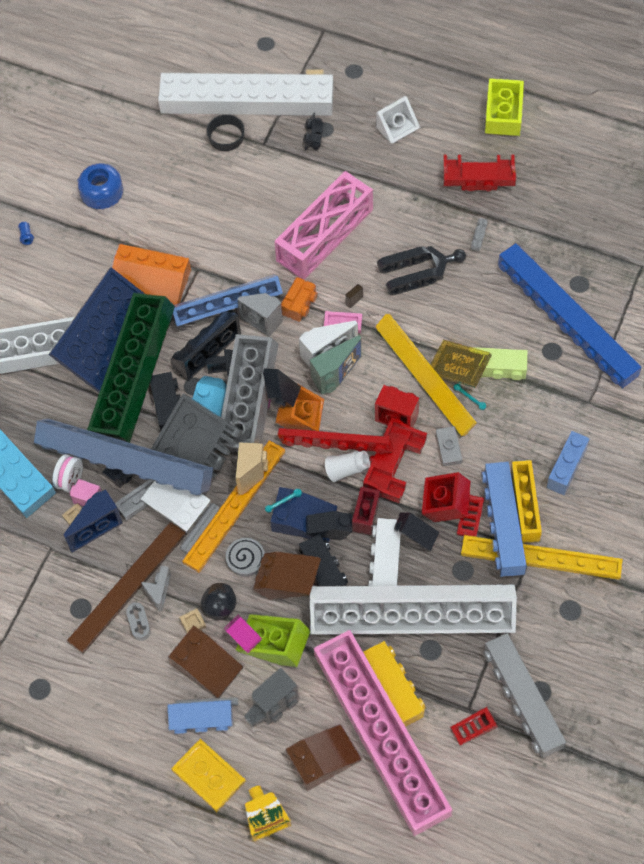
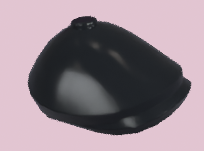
[201,583,236,620]

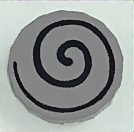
[226,538,265,577]

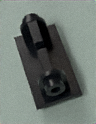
[303,113,323,151]

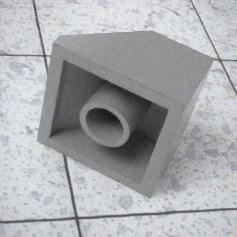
[237,293,283,337]

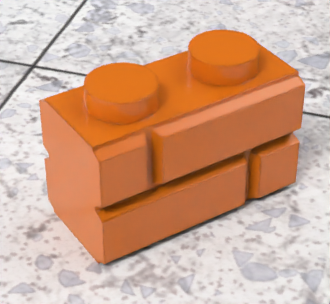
[281,277,318,322]

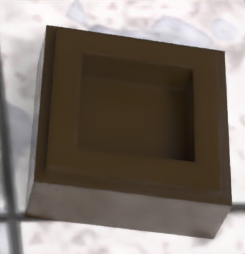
[345,284,363,308]

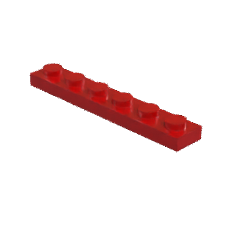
[277,428,394,454]

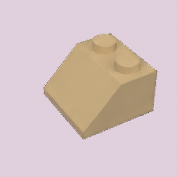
[236,443,268,495]

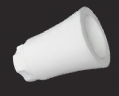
[325,451,370,482]

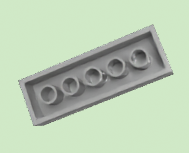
[219,334,278,452]

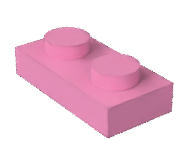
[324,311,362,333]

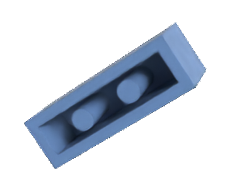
[546,431,590,496]
[168,700,233,734]

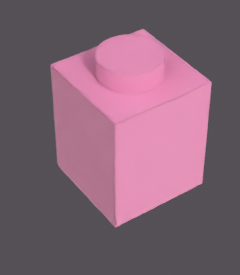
[70,479,102,507]

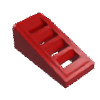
[457,495,484,537]
[450,707,498,746]

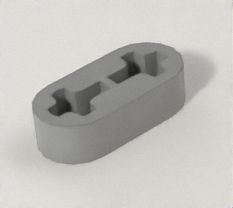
[126,602,151,641]

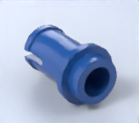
[18,222,34,245]

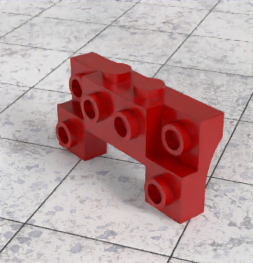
[443,155,516,191]
[363,417,427,503]

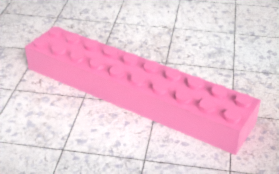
[314,630,452,836]

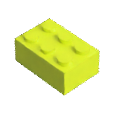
[485,79,524,136]

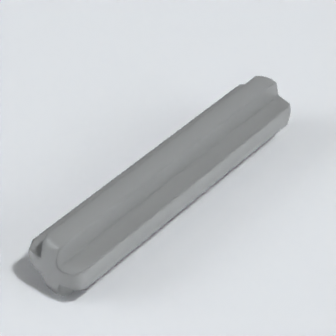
[180,503,219,554]

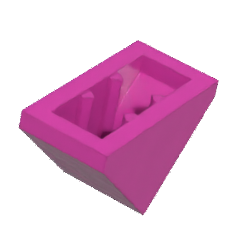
[224,614,262,653]

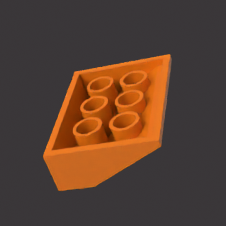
[112,244,191,305]

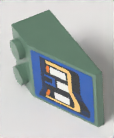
[310,335,362,395]

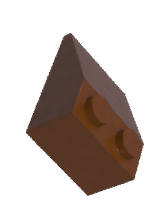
[253,552,321,600]
[168,625,244,698]
[285,724,362,791]

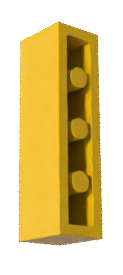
[510,460,542,543]
[363,641,426,727]

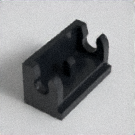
[394,512,440,551]

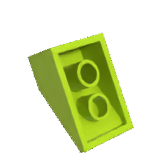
[236,614,310,667]

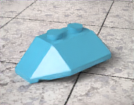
[193,376,227,417]

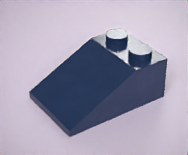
[270,487,338,543]
[63,489,123,553]

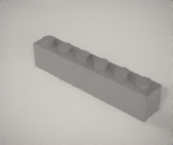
[483,633,566,758]

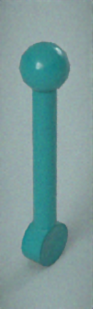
[453,384,486,410]
[265,489,302,513]

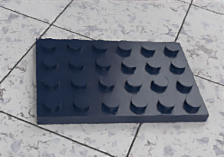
[48,267,145,393]

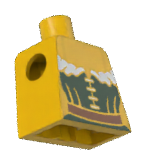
[245,785,291,842]

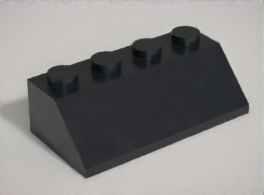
[171,312,241,381]

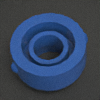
[77,163,124,209]

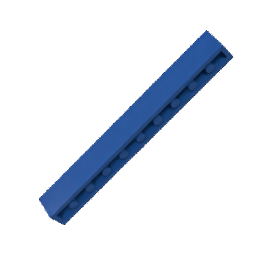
[498,243,642,389]

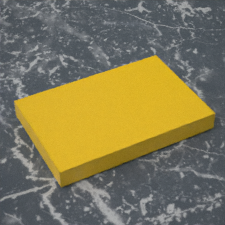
[171,738,246,812]

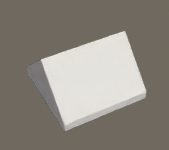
[376,96,420,144]

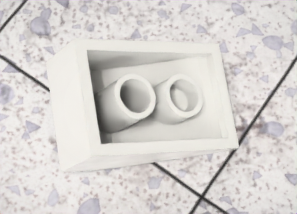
[299,321,358,367]
[141,480,211,534]

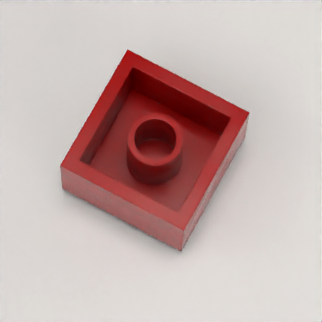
[375,385,419,428]
[422,472,471,522]

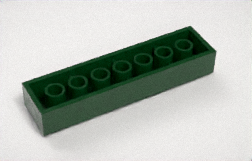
[87,293,175,443]

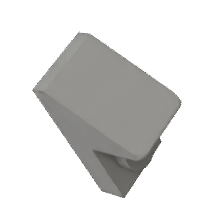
[141,566,171,611]

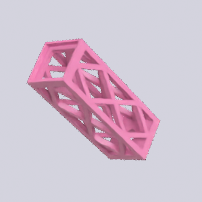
[274,171,373,280]

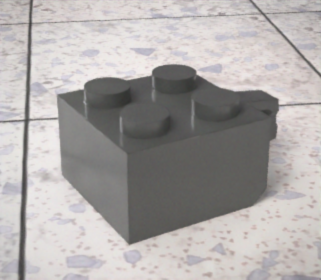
[244,668,299,727]

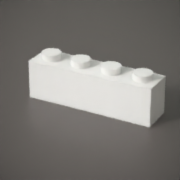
[369,518,401,586]

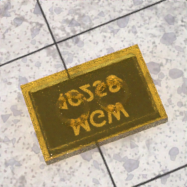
[430,339,492,388]

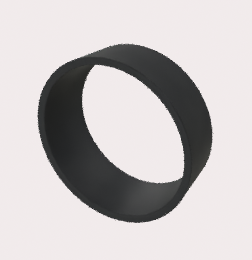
[206,114,245,151]

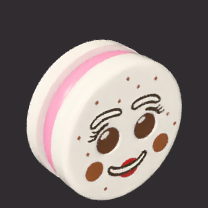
[52,454,83,493]

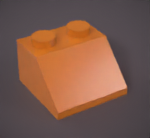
[276,384,324,431]

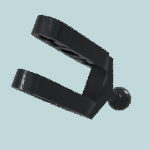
[377,246,466,295]

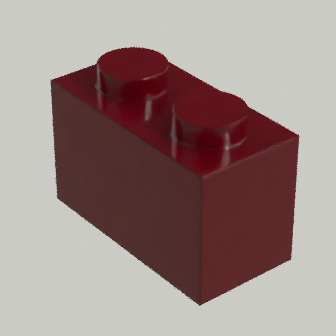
[352,487,380,535]

